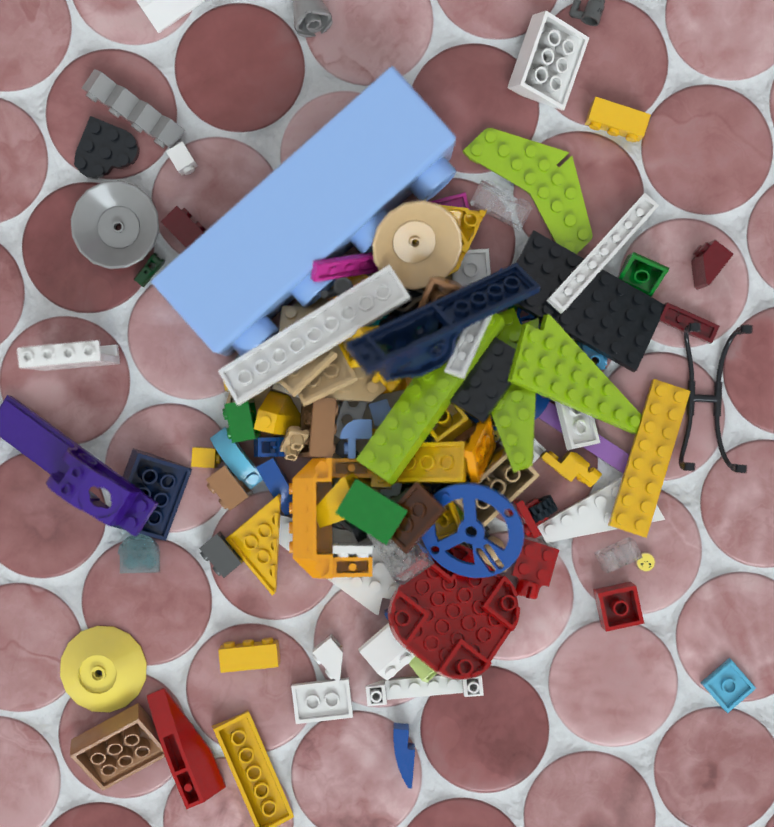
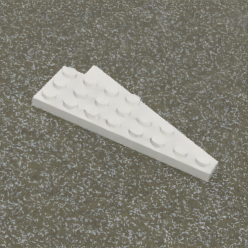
[279,514,414,615]

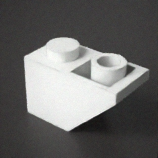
[312,634,344,682]

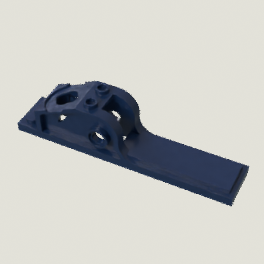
[345,263,540,382]

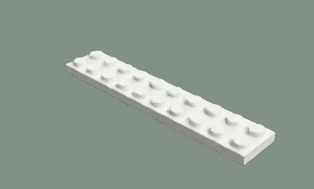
[218,265,411,405]

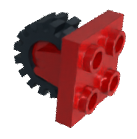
[507,495,558,539]

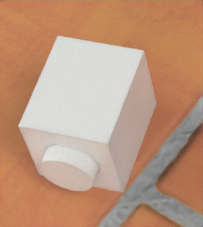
[166,142,198,175]

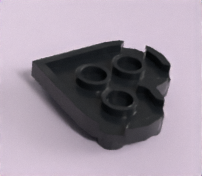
[74,116,139,180]

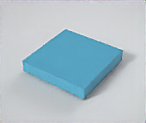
[701,658,756,713]

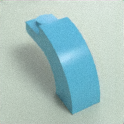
[210,427,263,490]

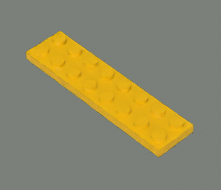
[608,379,690,538]

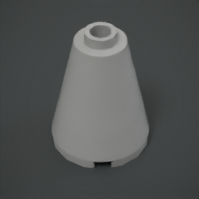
[293,0,333,37]

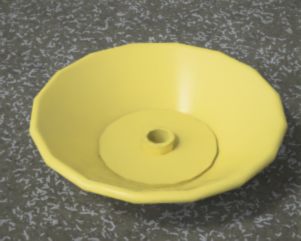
[60,626,147,713]

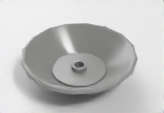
[71,180,159,269]

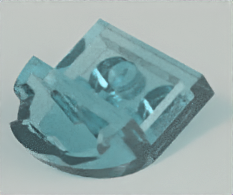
[118,534,160,574]

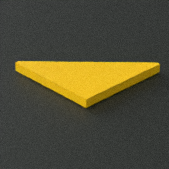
[226,494,281,595]

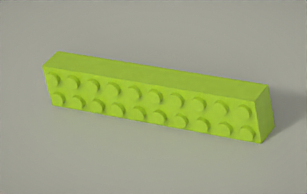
[356,313,505,486]

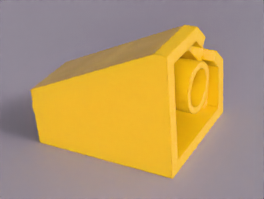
[254,391,301,435]
[316,473,358,528]

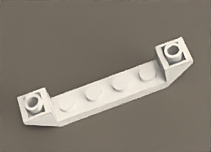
[366,674,484,706]

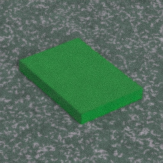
[335,478,408,545]

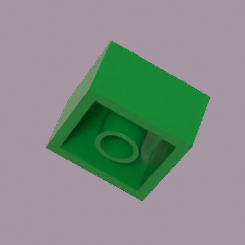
[223,399,261,443]

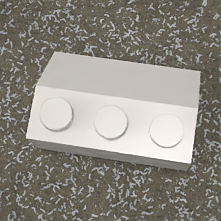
[136,0,205,34]
[358,623,415,681]

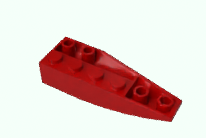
[147,688,226,810]

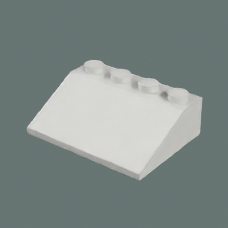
[507,11,589,110]

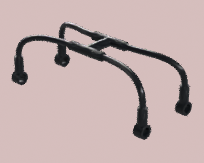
[679,323,753,473]

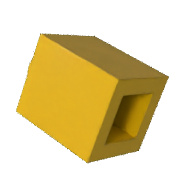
[191,447,221,468]

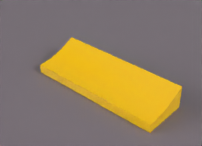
[212,710,294,827]

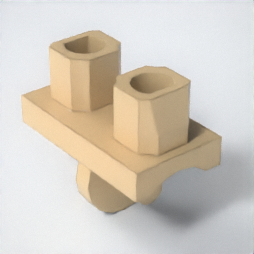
[280,426,309,461]

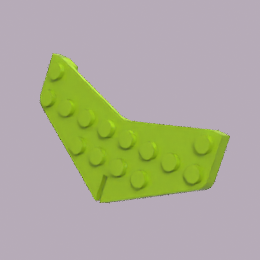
[463,128,593,254]

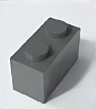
[199,532,243,578]

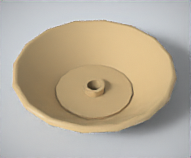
[372,200,462,290]

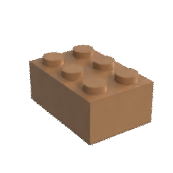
[298,397,338,459]

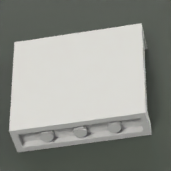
[17,340,120,371]

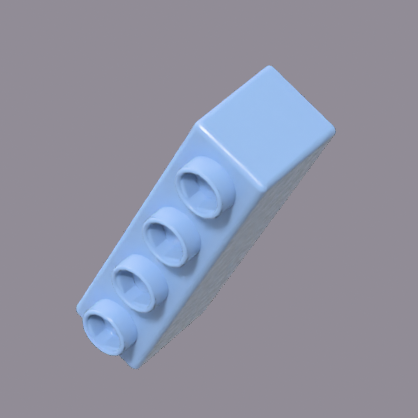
[151,66,456,357]

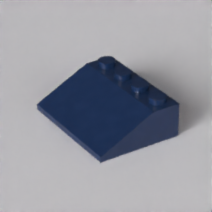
[111,448,192,541]

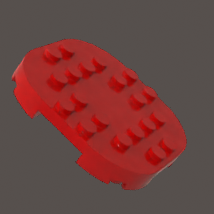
[388,544,520,680]

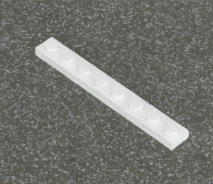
[547,193,659,314]

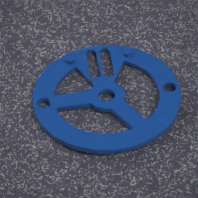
[422,482,524,578]

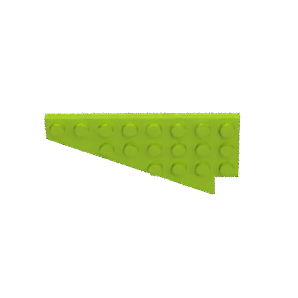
[491,308,540,473]
[507,314,642,434]

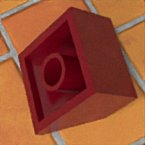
[691,240,734,290]

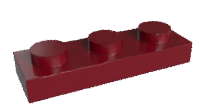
[660,302,720,344]

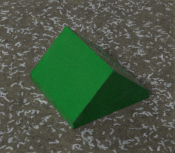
[618,252,669,297]

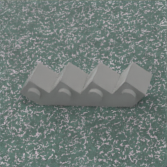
[82,69,185,148]

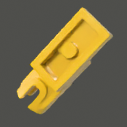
[539,451,602,487]

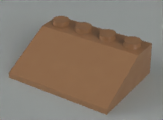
[70,703,165,791]

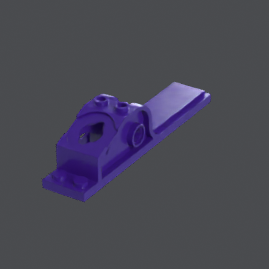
[0,395,158,536]

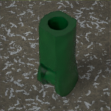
[134,253,165,287]

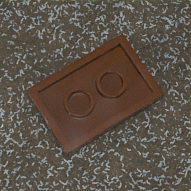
[391,482,447,554]

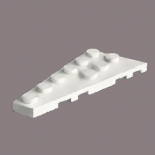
[537,476,665,543]

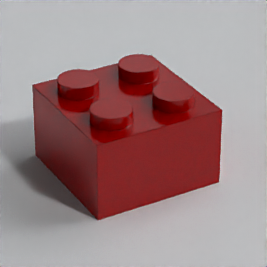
[593,581,644,632]

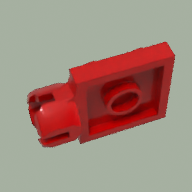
[511,539,559,599]

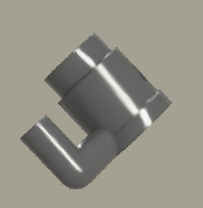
[569,0,605,26]
[320,277,353,299]

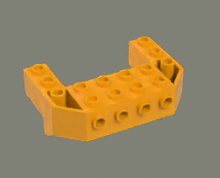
[289,458,373,579]

